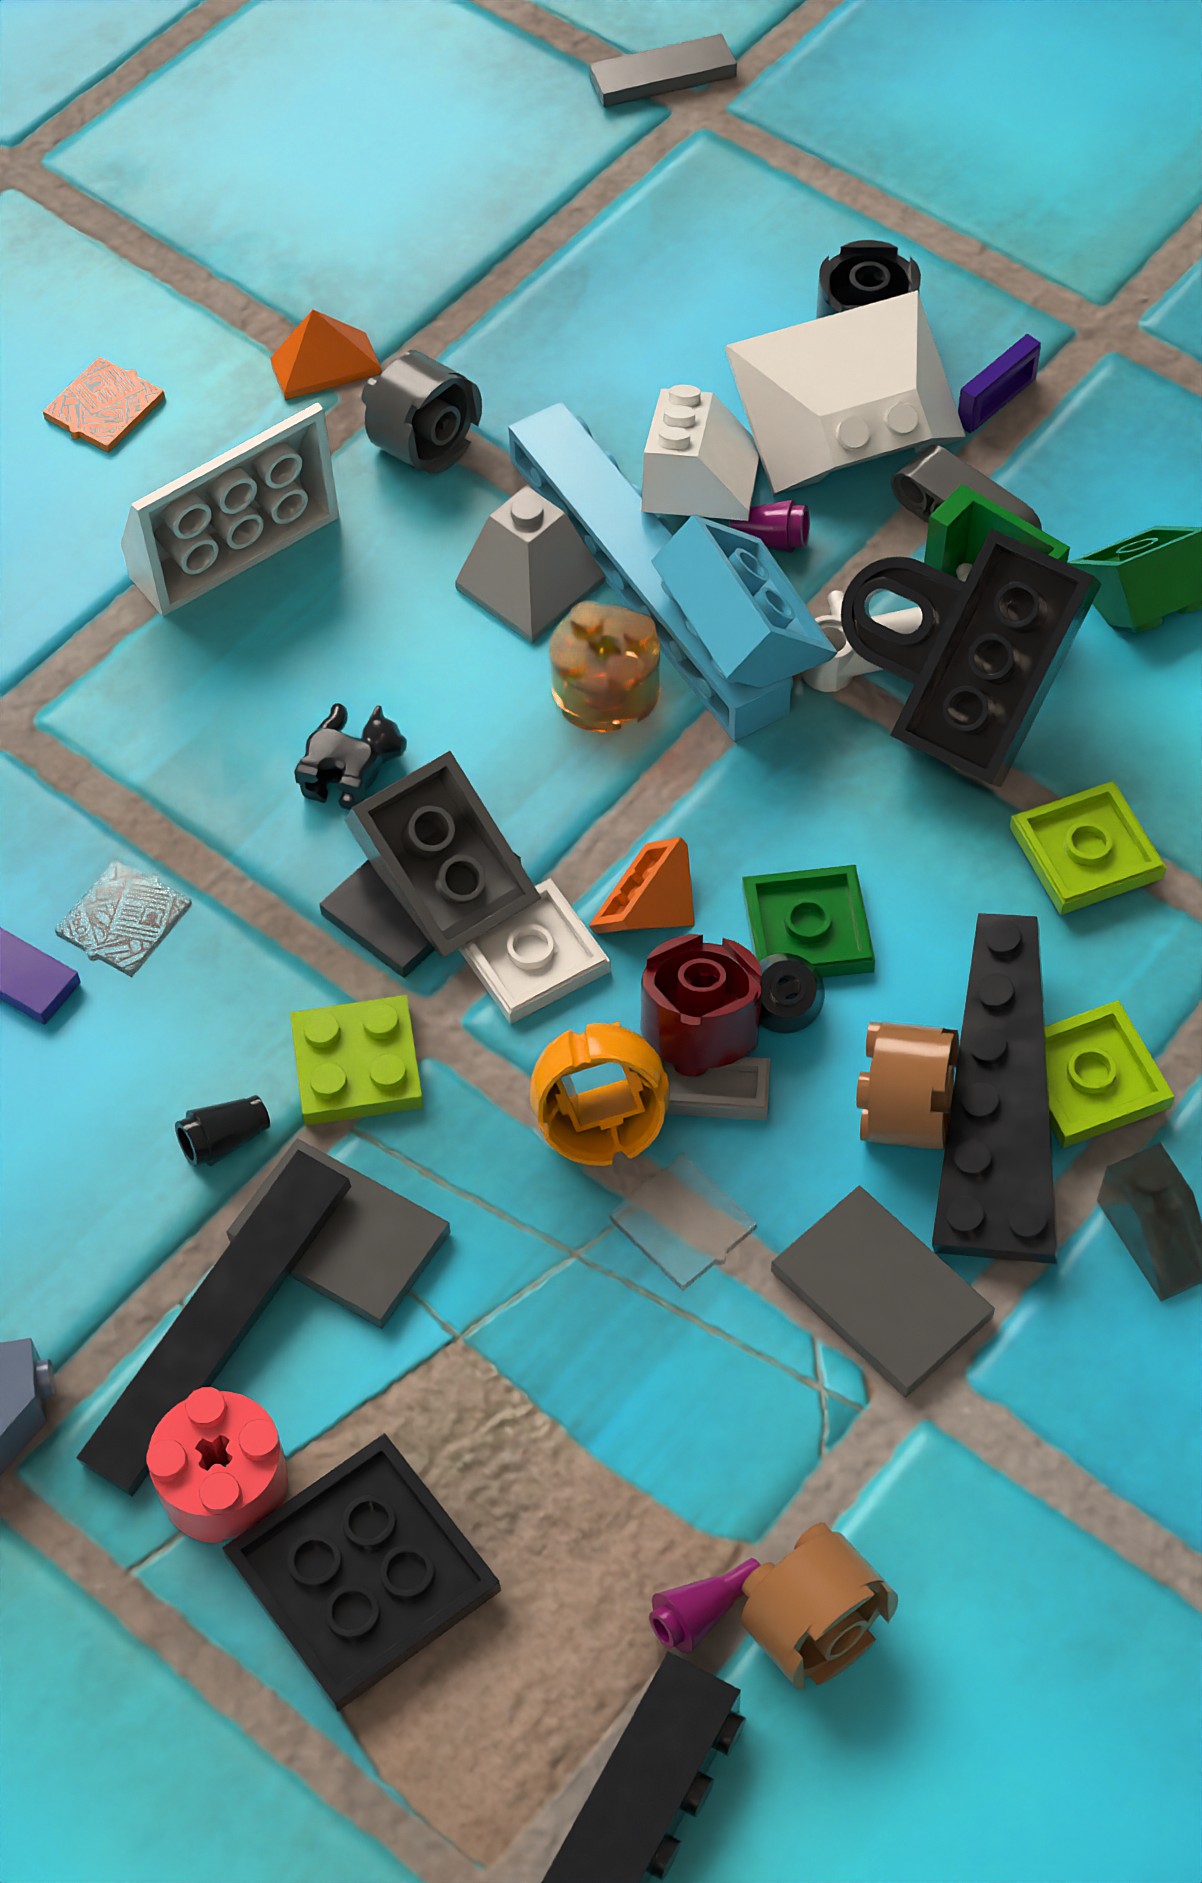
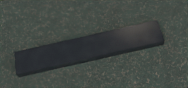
[76,1149,352,1497]

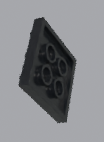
[222,1433,501,1712]

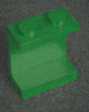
[924,484,1070,578]

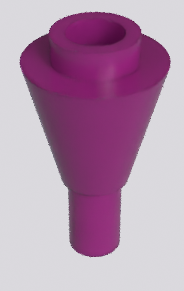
[649,1558,761,1654]

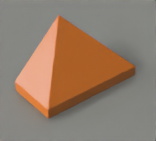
[270,309,381,400]
[588,837,695,934]

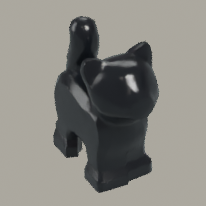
[294,703,407,810]

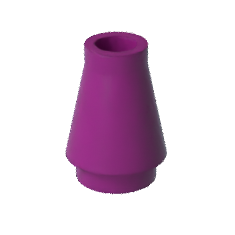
[729,500,810,553]

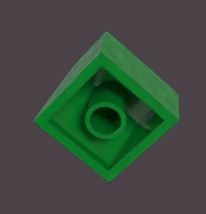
[1067,526,1202,633]

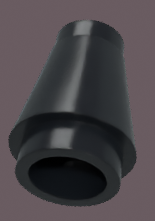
[175,1095,270,1167]

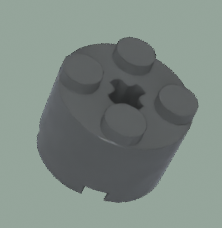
[362,350,482,474]

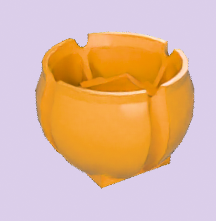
[529,1021,670,1166]

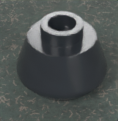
[753,953,825,1033]

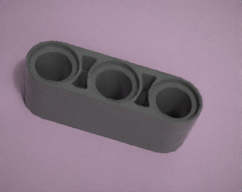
[891,445,1042,530]

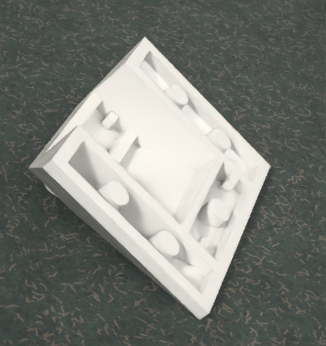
[725,290,966,495]

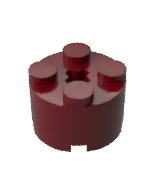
[640,934,762,1077]

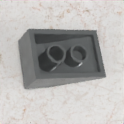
[344,751,541,959]

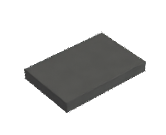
[226,1138,451,1328]
[771,1185,995,1398]

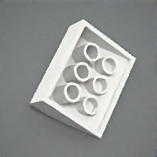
[121,402,339,617]

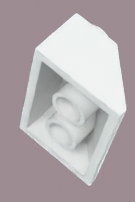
[641,385,760,521]

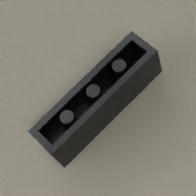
[541,1651,746,1883]

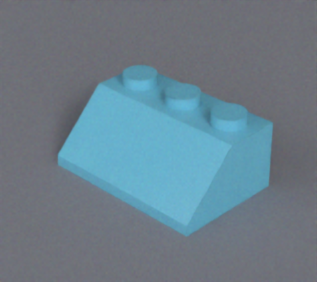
[651,514,838,689]

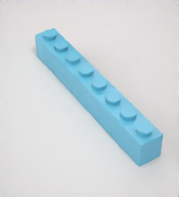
[508,401,794,742]

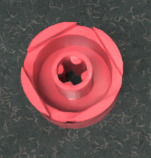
[146,1387,288,1543]

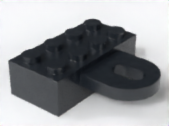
[841,529,1102,788]

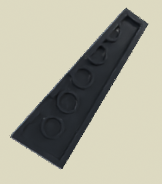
[932,913,1058,1264]

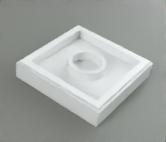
[459,878,611,1025]

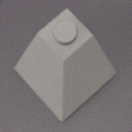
[455,485,605,644]

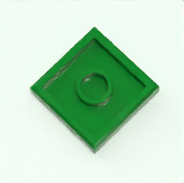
[742,865,875,982]

